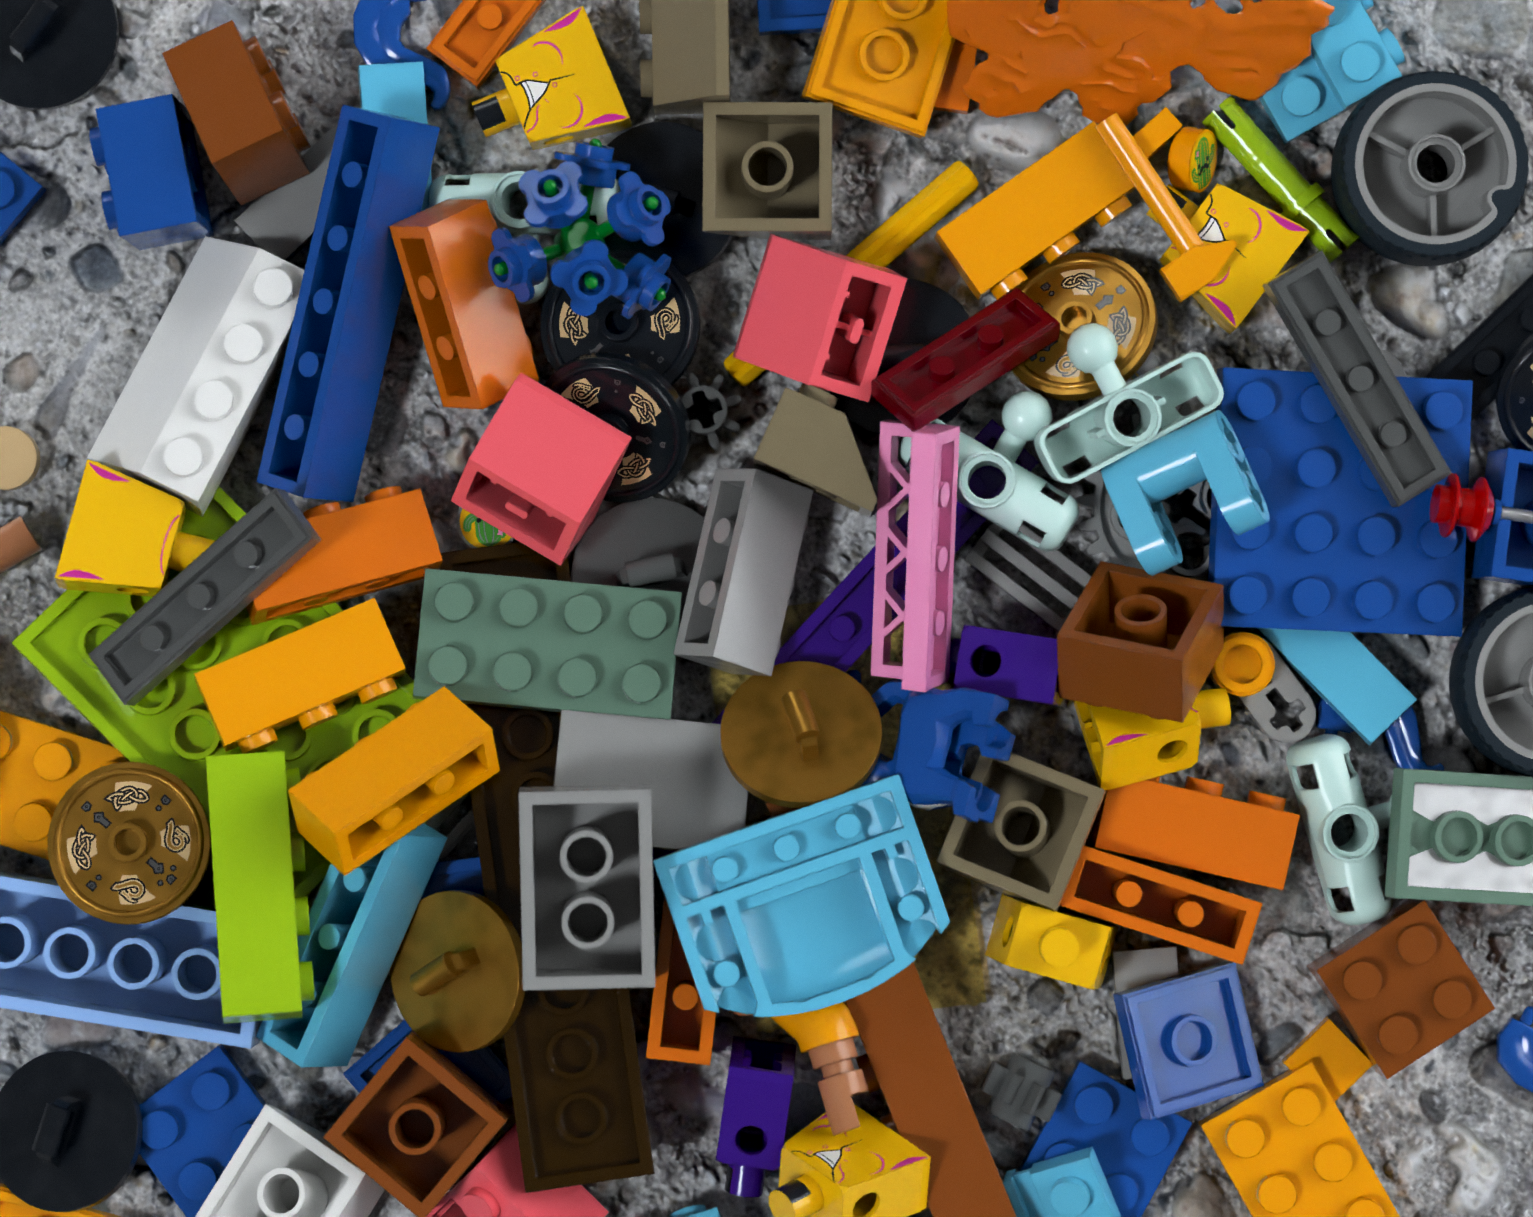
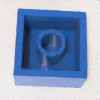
[89,94,214,250]

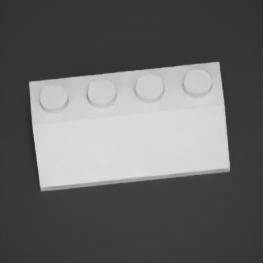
[87,236,304,517]
[195,1104,385,1217]

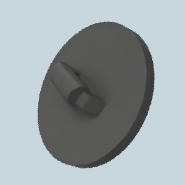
[571,498,705,632]

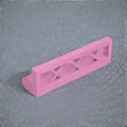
[871,419,960,692]

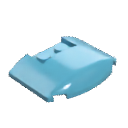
[653,774,950,1017]

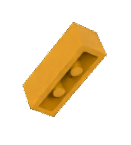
[934,121,1135,300]
[194,598,406,754]
[288,686,500,876]

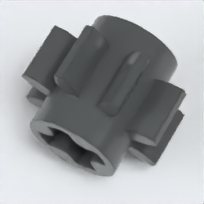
[678,372,742,451]
[980,1052,1062,1131]

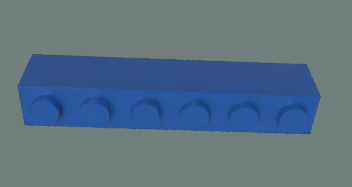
[256,104,440,502]

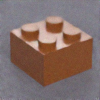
[162,20,311,206]
[1057,561,1224,723]
[1307,899,1496,1079]
[323,1031,512,1217]

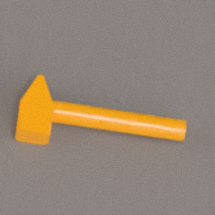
[1095,113,1237,303]

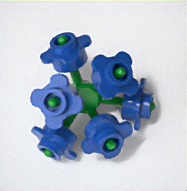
[488,139,671,319]

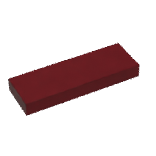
[871,287,1060,431]

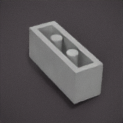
[673,469,814,676]

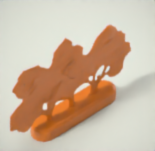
[947,0,1334,126]

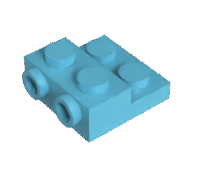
[1259,0,1405,145]

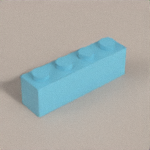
[255,823,447,1067]

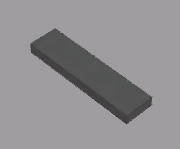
[1262,250,1452,507]
[88,488,322,706]

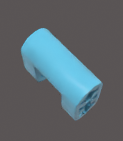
[1101,410,1270,576]

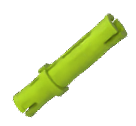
[1201,95,1359,264]

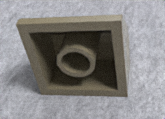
[639,0,731,115]
[702,102,832,240]
[753,383,878,518]
[936,753,1106,911]

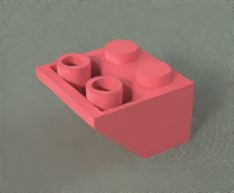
[733,234,907,402]
[451,373,632,566]
[427,1123,609,1217]

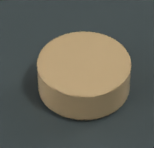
[0,426,41,491]

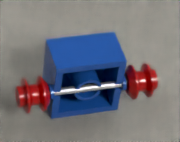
[1430,448,1533,587]

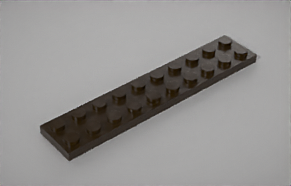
[440,542,655,1193]

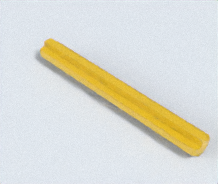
[724,161,979,386]

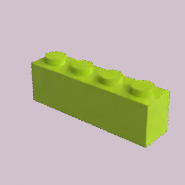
[206,751,315,1024]

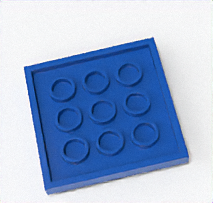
[1208,367,1473,637]

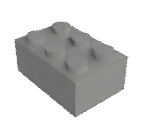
[519,784,655,991]

